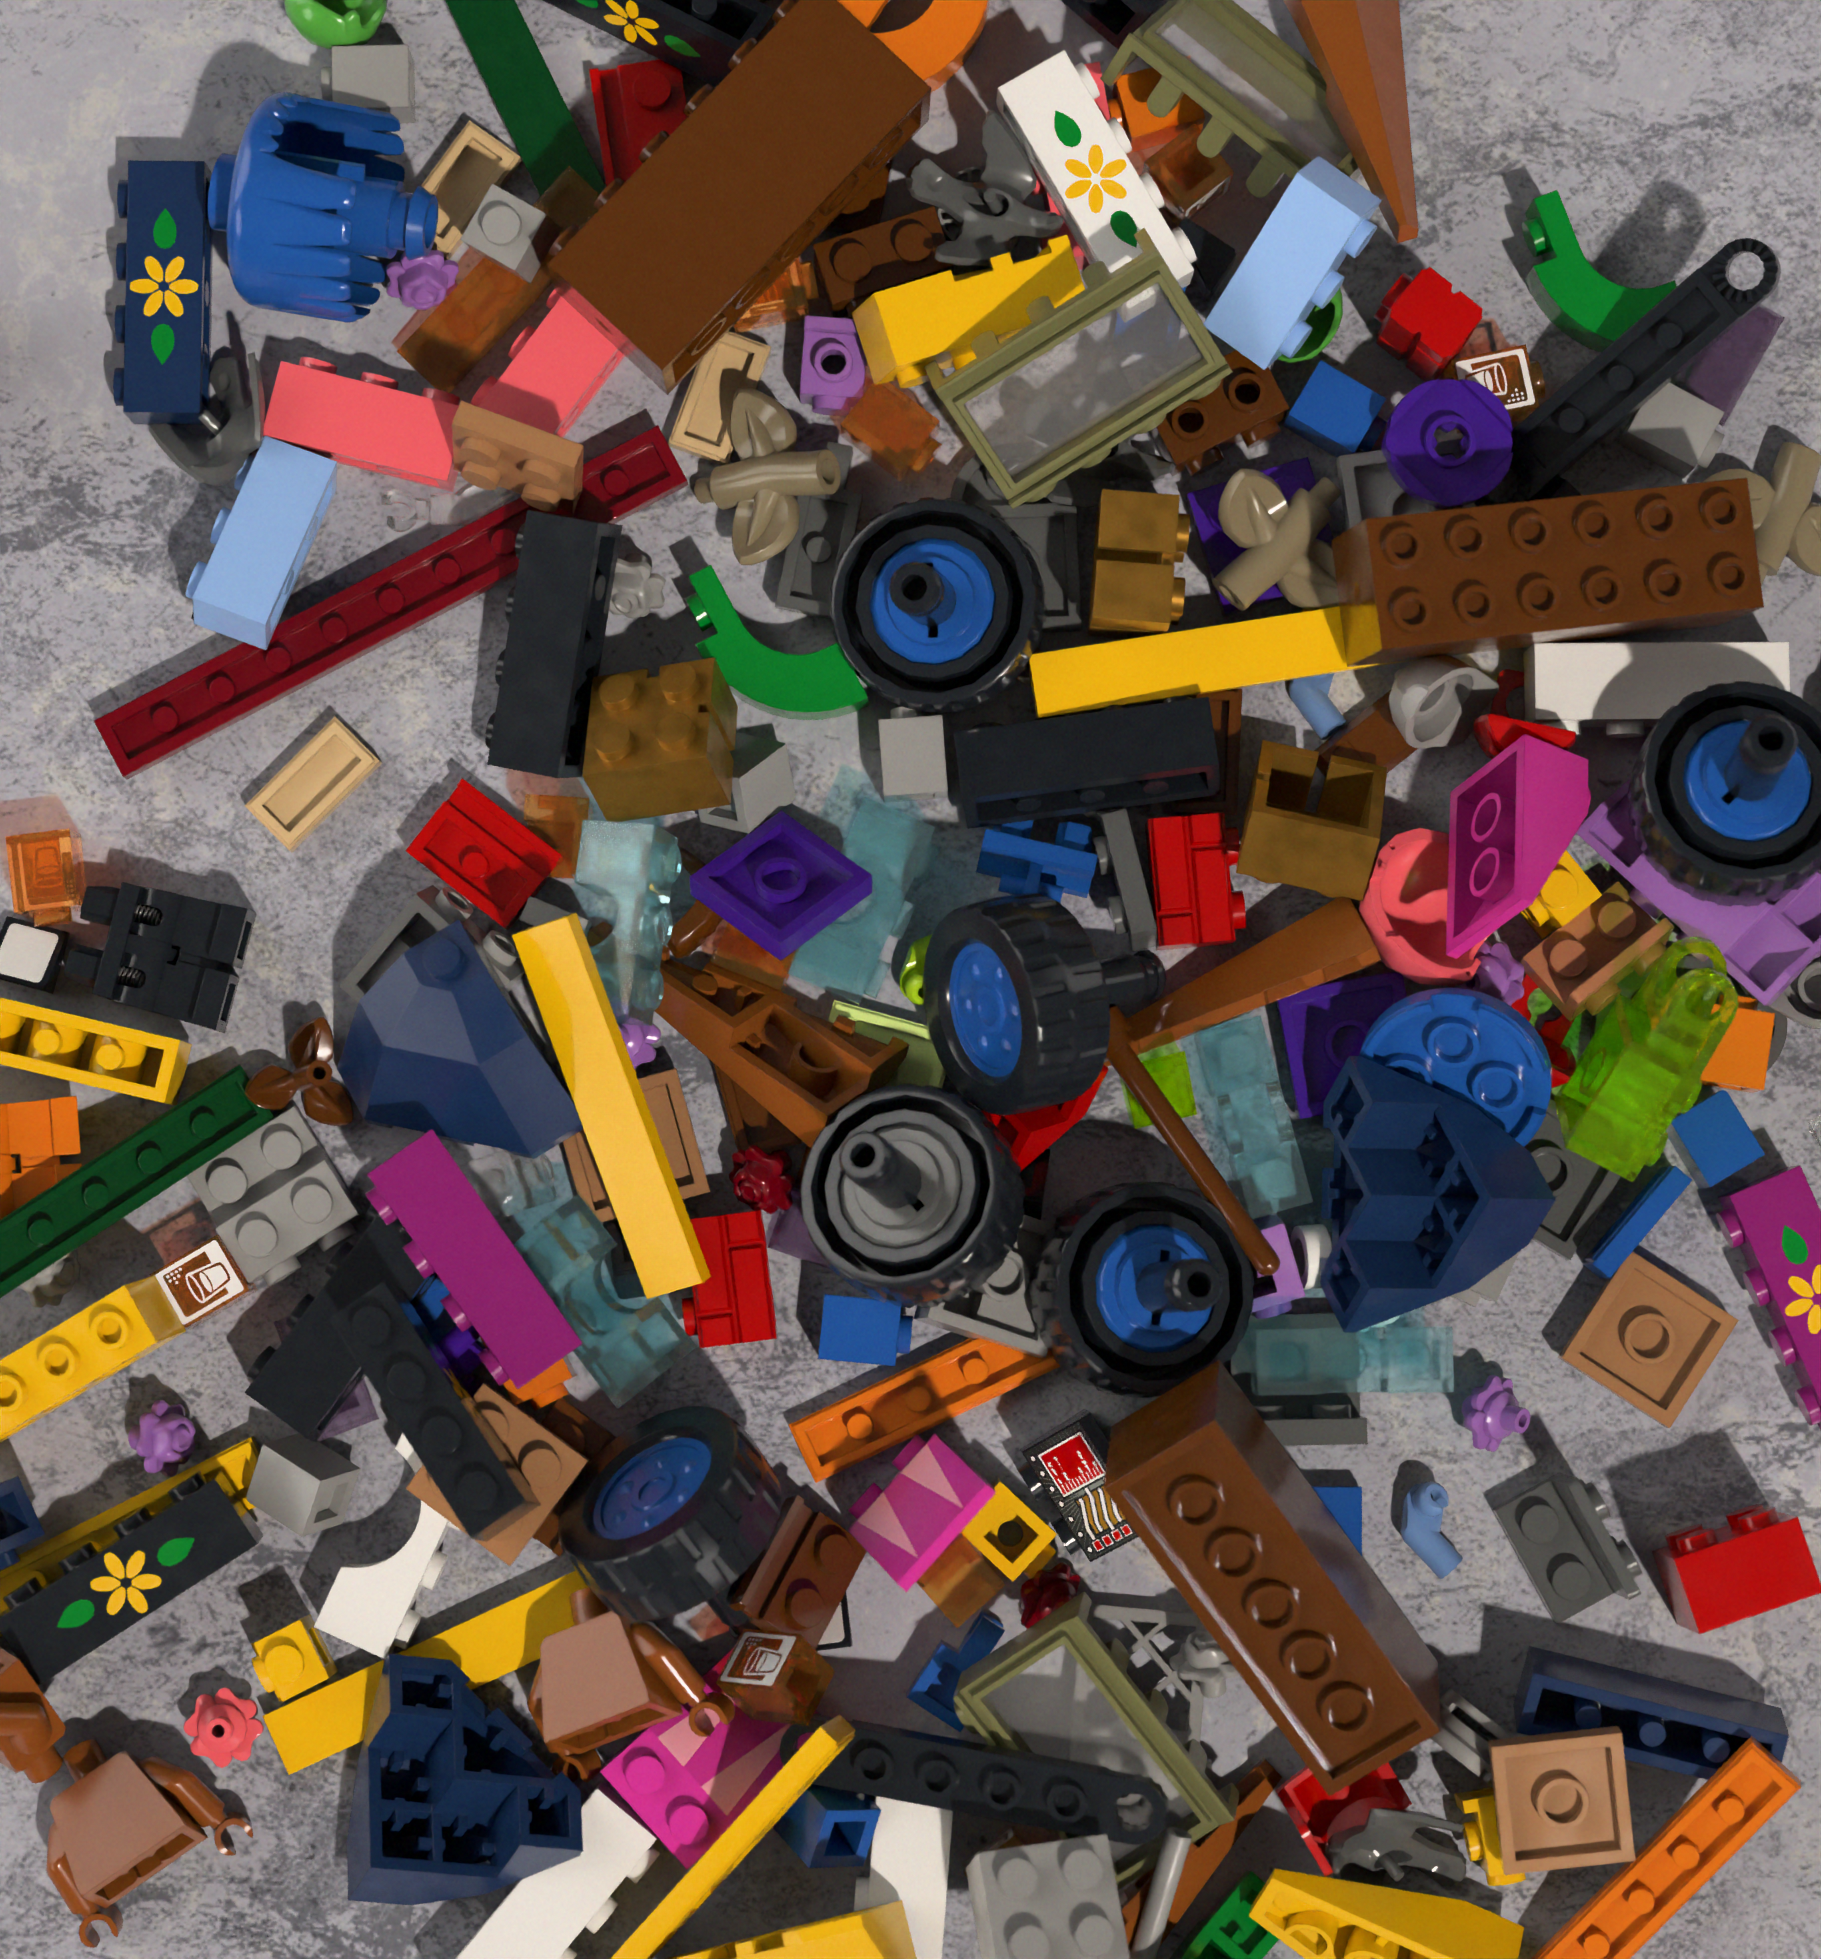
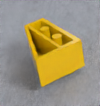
[852,235,1085,388]

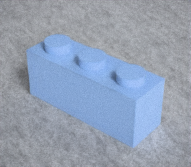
[1204,156,1382,370]
[186,435,337,650]

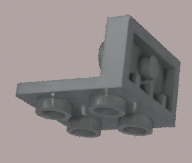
[1230,1313,1368,1446]
[1492,1472,1642,1624]

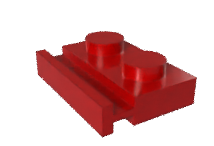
[589,59,687,187]
[405,778,565,931]

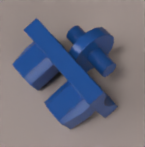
[976,820,1098,903]

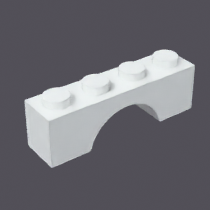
[314,1433,460,1659]

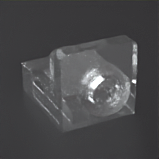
[458,1149,557,1221]

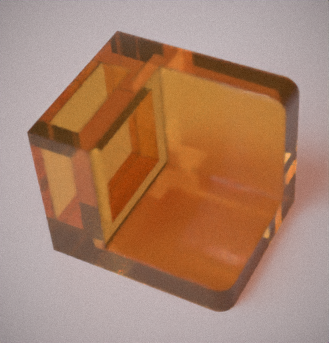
[524,794,594,880]
[709,923,801,992]
[916,1533,1006,1628]

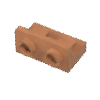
[1520,881,1675,1022]

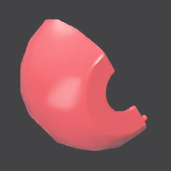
[1359,828,1492,987]

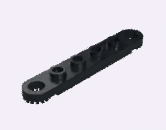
[1474,238,1781,507]
[780,1713,1169,1845]

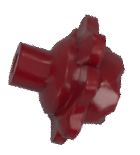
[729,1145,796,1215]
[1020,1562,1080,1629]

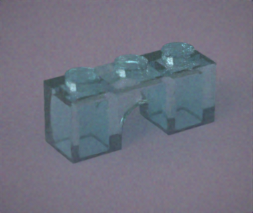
[788,797,942,1007]
[574,820,681,1026]
[1193,1015,1313,1219]
[513,1194,697,1409]
[1250,1325,1454,1395]

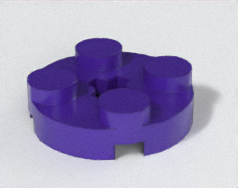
[1381,379,1513,510]

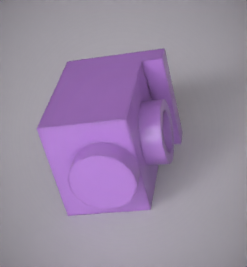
[799,315,867,416]

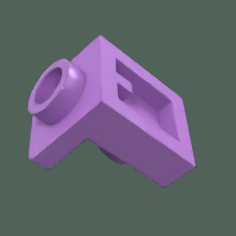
[1251,1213,1305,1319]

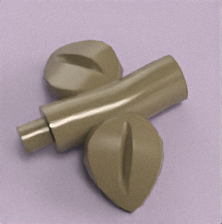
[694,387,841,565]
[1703,442,1821,586]
[1212,468,1342,611]

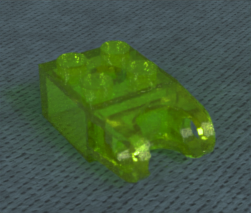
[1554,936,1738,1182]

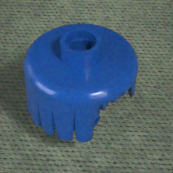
[208,92,438,323]

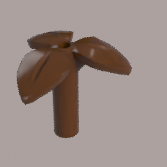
[245,1017,354,1126]

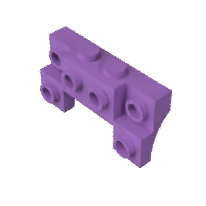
[1576,778,1821,1006]

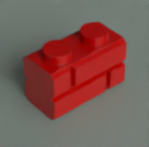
[1374,267,1483,382]
[1145,813,1246,950]
[682,1210,778,1348]

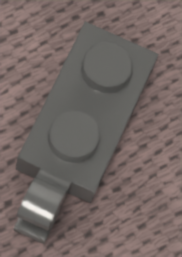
[775,441,863,619]
[1083,808,1157,952]

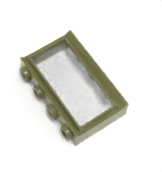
[1100,0,1362,198]
[924,228,1232,509]
[952,1591,1240,1890]

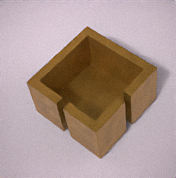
[1087,489,1190,639]
[583,657,738,824]
[1236,740,1388,901]

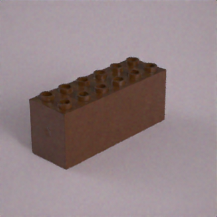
[548,0,931,395]
[1331,478,1764,667]
[1103,1360,1441,1796]

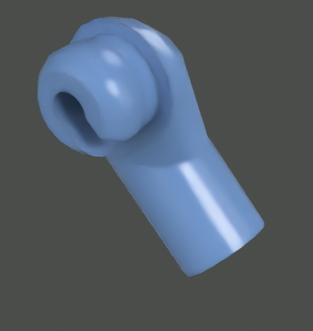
[1288,673,1346,740]
[1400,1481,1463,1580]

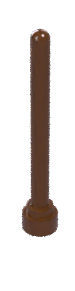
[1104,1005,1280,1276]

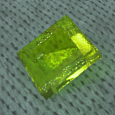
[1123,1051,1197,1129]

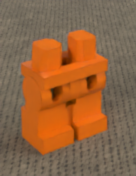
[0,1096,81,1219]

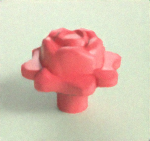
[183,1687,264,1768]

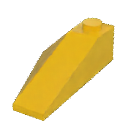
[1248,1869,1525,1959]
[665,1900,917,1959]

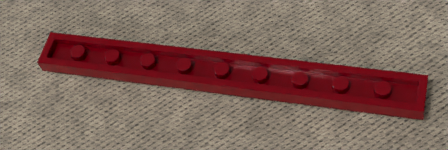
[94,425,689,780]

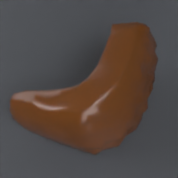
[664,847,723,958]

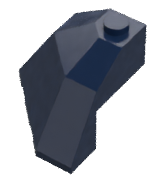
[337,919,583,1159]
[1320,1056,1556,1333]
[347,1654,583,1905]

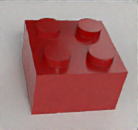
[1652,1504,1821,1634]

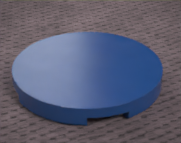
[1359,988,1552,1147]

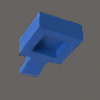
[906,1610,1005,1733]

